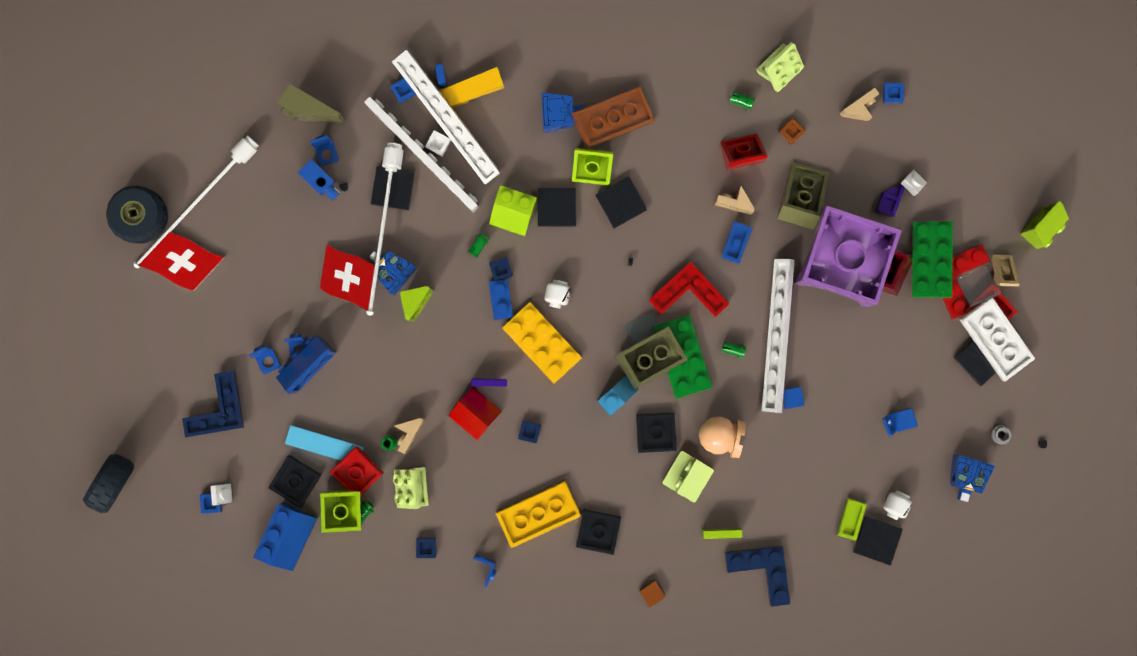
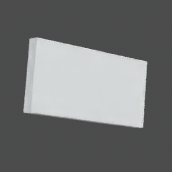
[959,297,1035,381]

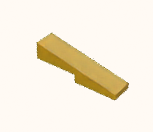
[440,67,504,108]

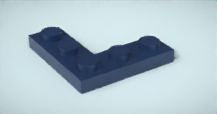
[182,371,244,438]
[725,546,790,607]

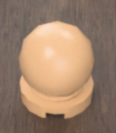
[699,416,746,458]

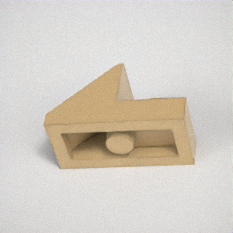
[840,88,879,121]
[714,186,754,215]
[991,254,1020,286]
[394,418,425,454]

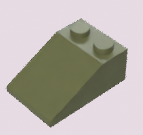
[278,83,346,124]
[777,162,829,230]
[616,326,688,390]

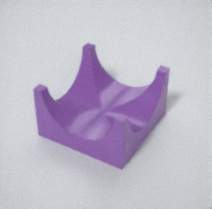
[794,206,902,308]

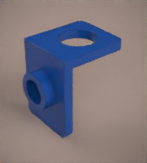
[310,135,339,166]
[284,334,308,361]
[249,345,281,374]
[883,408,918,436]
[473,554,497,588]

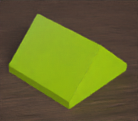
[572,148,613,185]
[400,286,434,323]

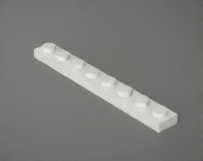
[392,50,501,184]
[364,97,479,213]
[762,259,795,413]

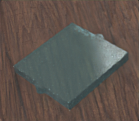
[625,312,659,345]

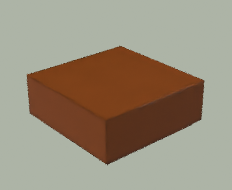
[779,117,806,145]
[639,580,666,607]

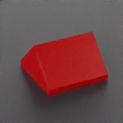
[720,134,768,171]
[448,387,502,440]

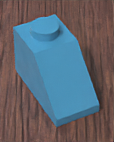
[597,376,638,416]

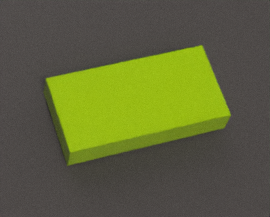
[836,498,867,541]
[701,528,743,539]

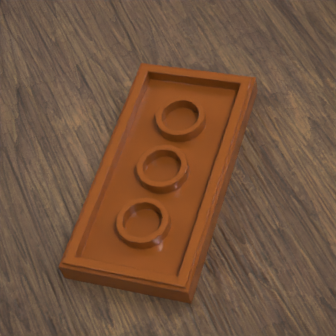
[571,86,655,149]

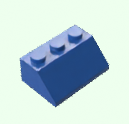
[276,336,337,394]
[253,502,317,571]

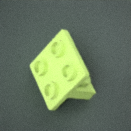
[756,42,804,92]
[662,451,714,503]
[393,467,429,509]

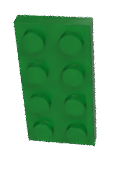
[912,221,953,298]
[652,315,712,399]

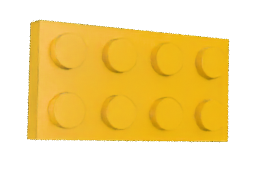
[502,302,582,384]

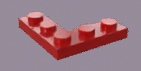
[942,244,990,319]
[648,262,729,317]

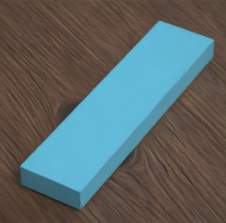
[285,425,365,460]

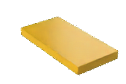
[495,481,581,548]

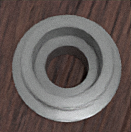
[991,425,1011,444]

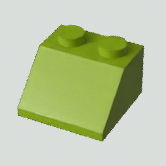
[489,185,537,236]
[1020,201,1069,249]
[320,490,361,533]

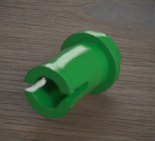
[729,91,755,110]
[467,233,489,258]
[721,340,746,358]
[381,435,397,451]
[360,500,374,526]

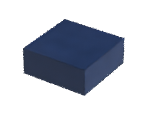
[489,257,513,281]
[518,420,541,444]
[416,538,436,558]

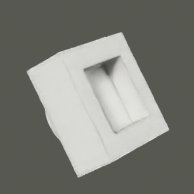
[425,130,451,157]
[901,170,927,196]
[211,483,233,505]

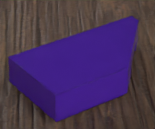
[875,184,905,217]
[471,378,507,387]

